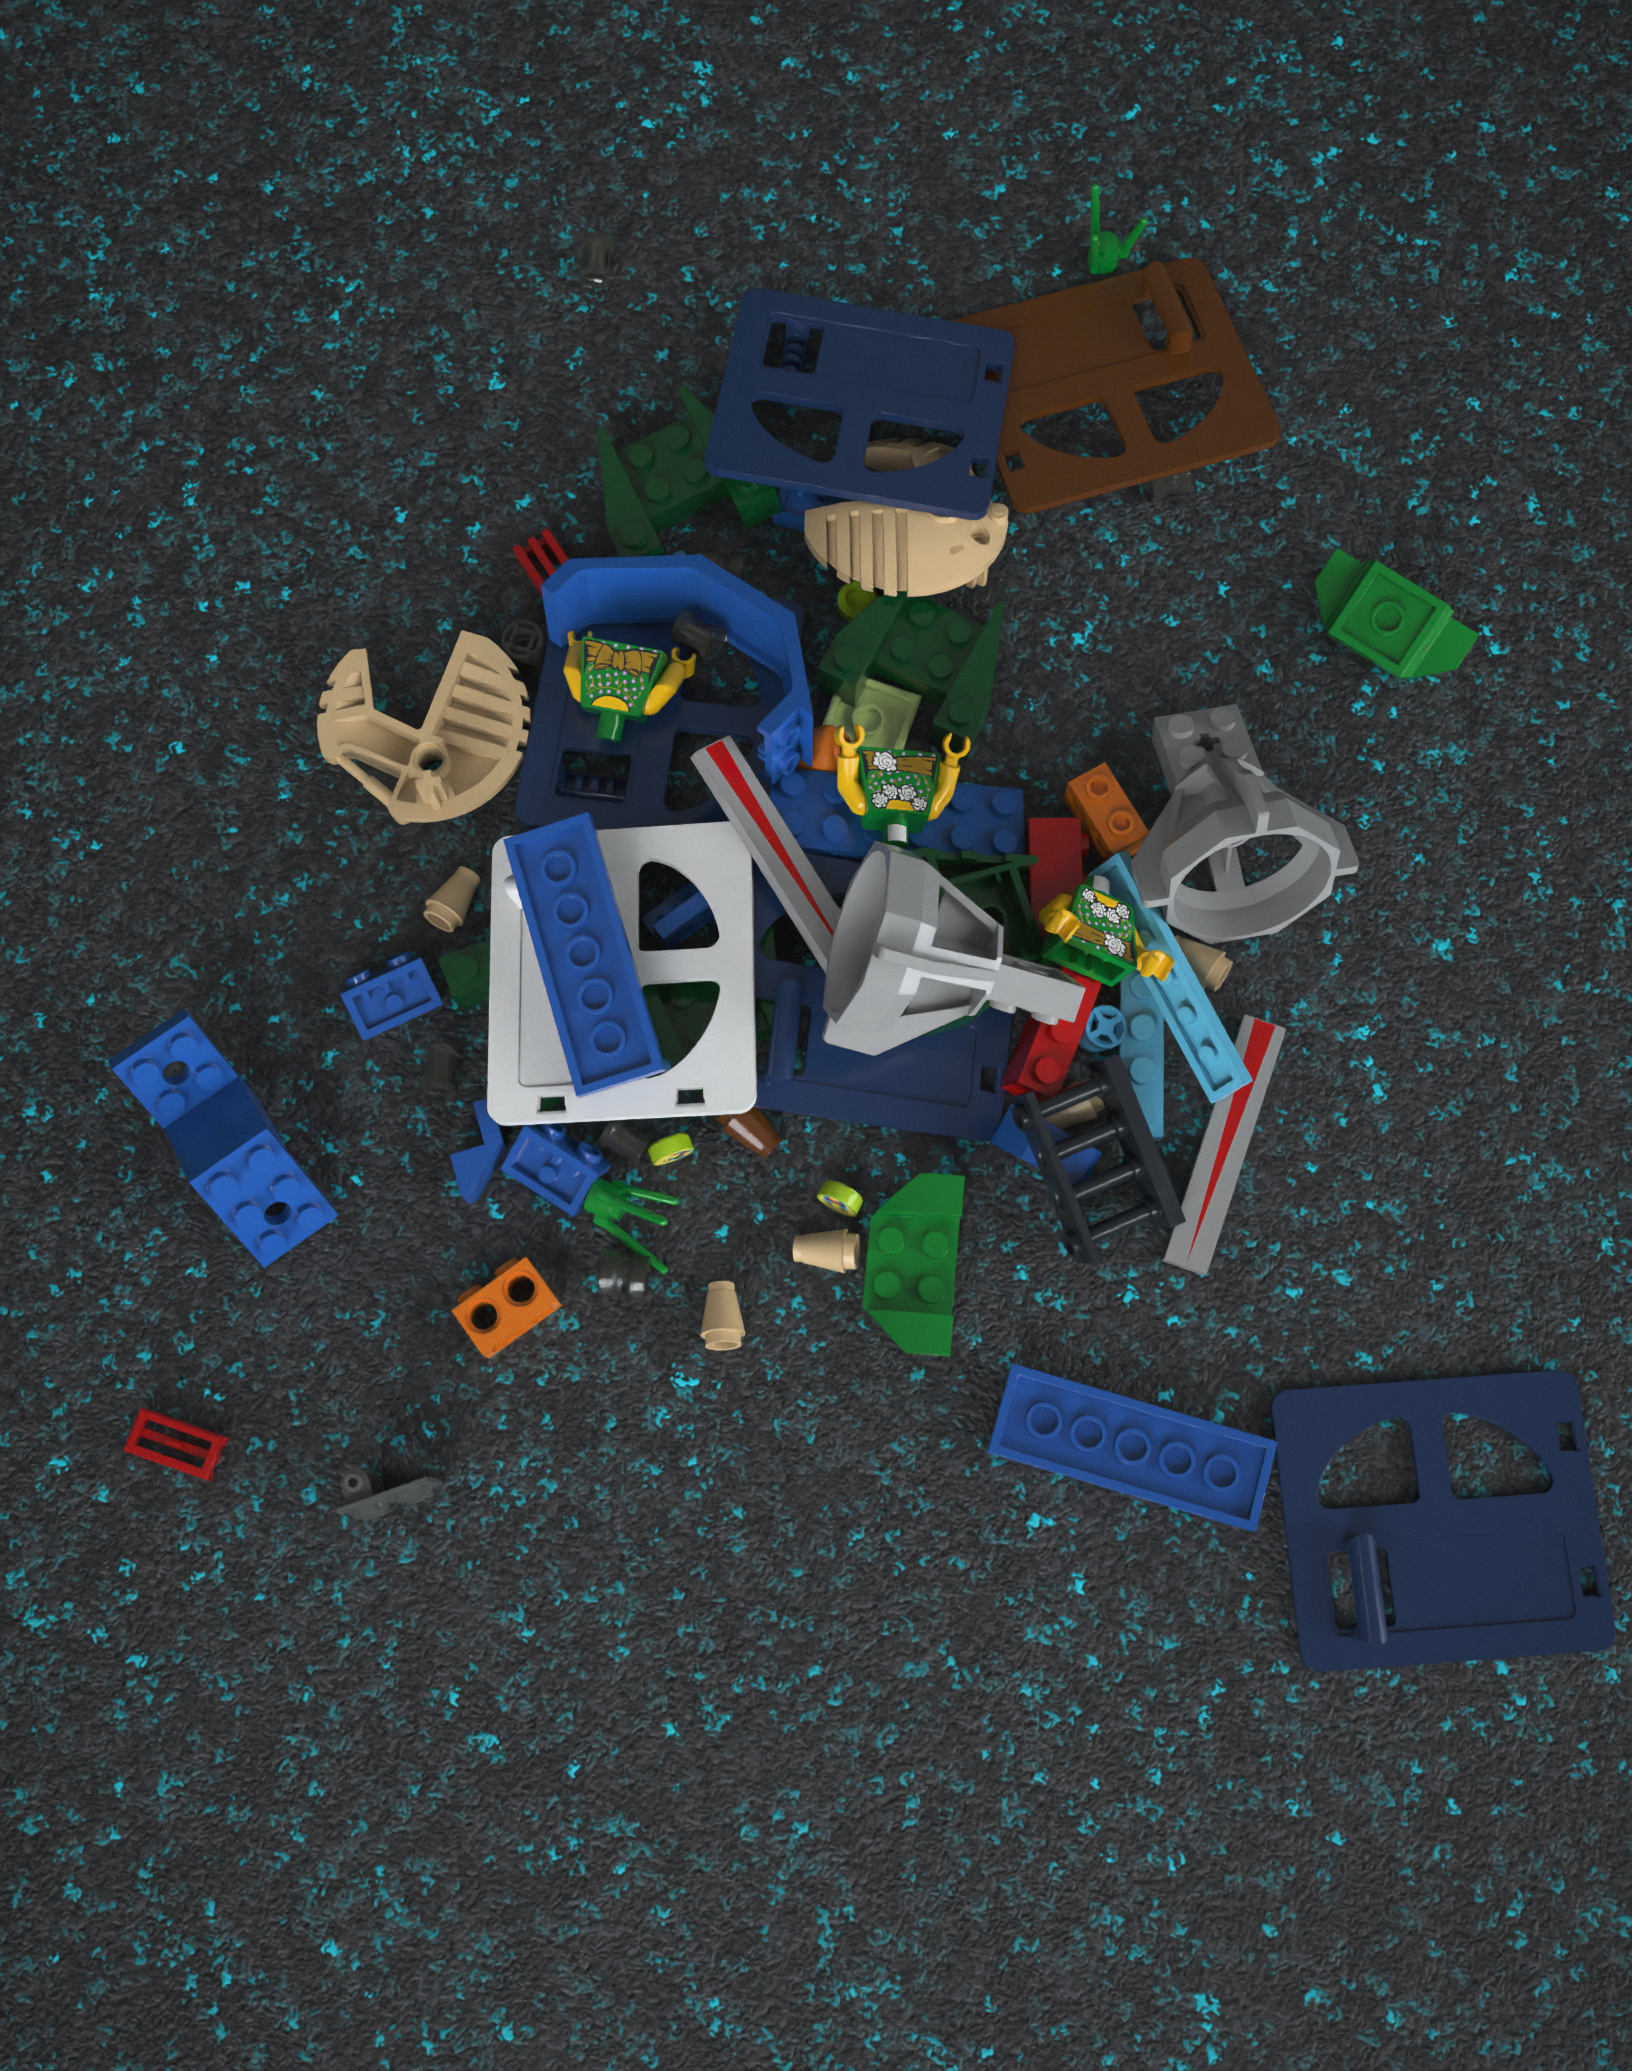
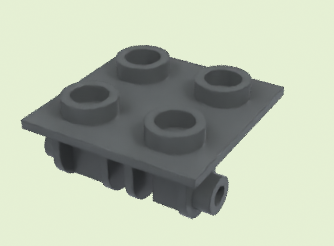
[336,1469,444,1521]

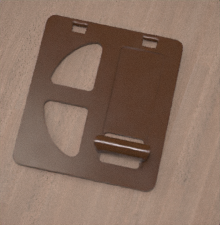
[952,257,1281,514]

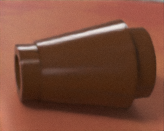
[717,1107,782,1159]

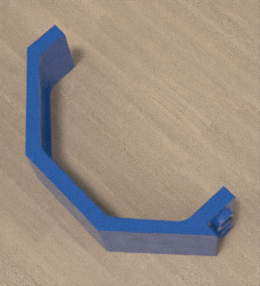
[541,554,813,786]

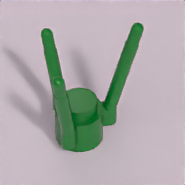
[1087,183,1148,274]
[584,1178,679,1274]

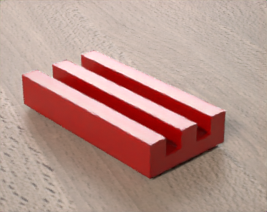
[512,529,568,598]
[123,1407,229,1481]

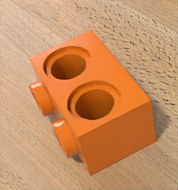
[1063,762,1149,864]
[451,1257,562,1359]

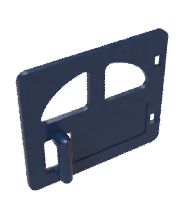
[704,288,1015,520]
[515,597,805,830]
[718,853,1012,1143]
[1270,1370,1616,1672]

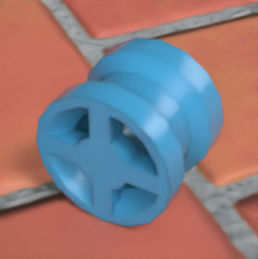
[1078,1005,1126,1053]

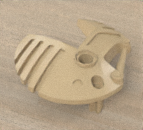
[804,438,1009,597]
[317,630,531,825]

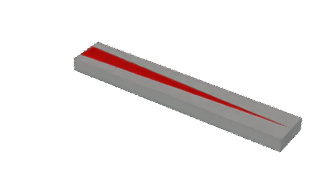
[690,735,837,974]
[1162,1014,1286,1276]

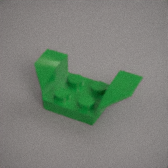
[1314,548,1479,680]
[862,1173,965,1357]

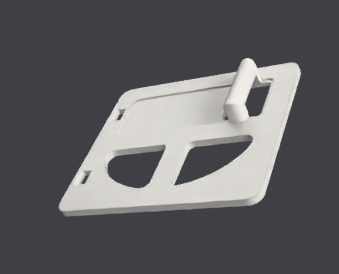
[487,821,757,1126]

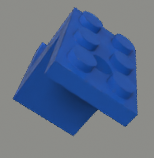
[108,1008,338,1268]

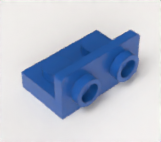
[642,881,715,950]
[340,950,443,1041]
[500,1123,612,1217]

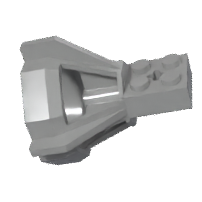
[1131,704,1359,944]
[822,840,1086,1056]

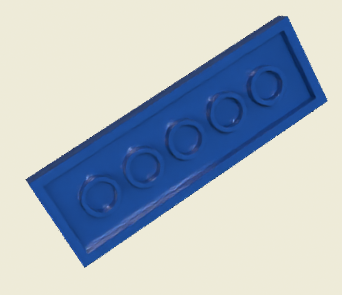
[768,769,1025,860]
[503,812,666,1098]
[987,1363,1278,1532]

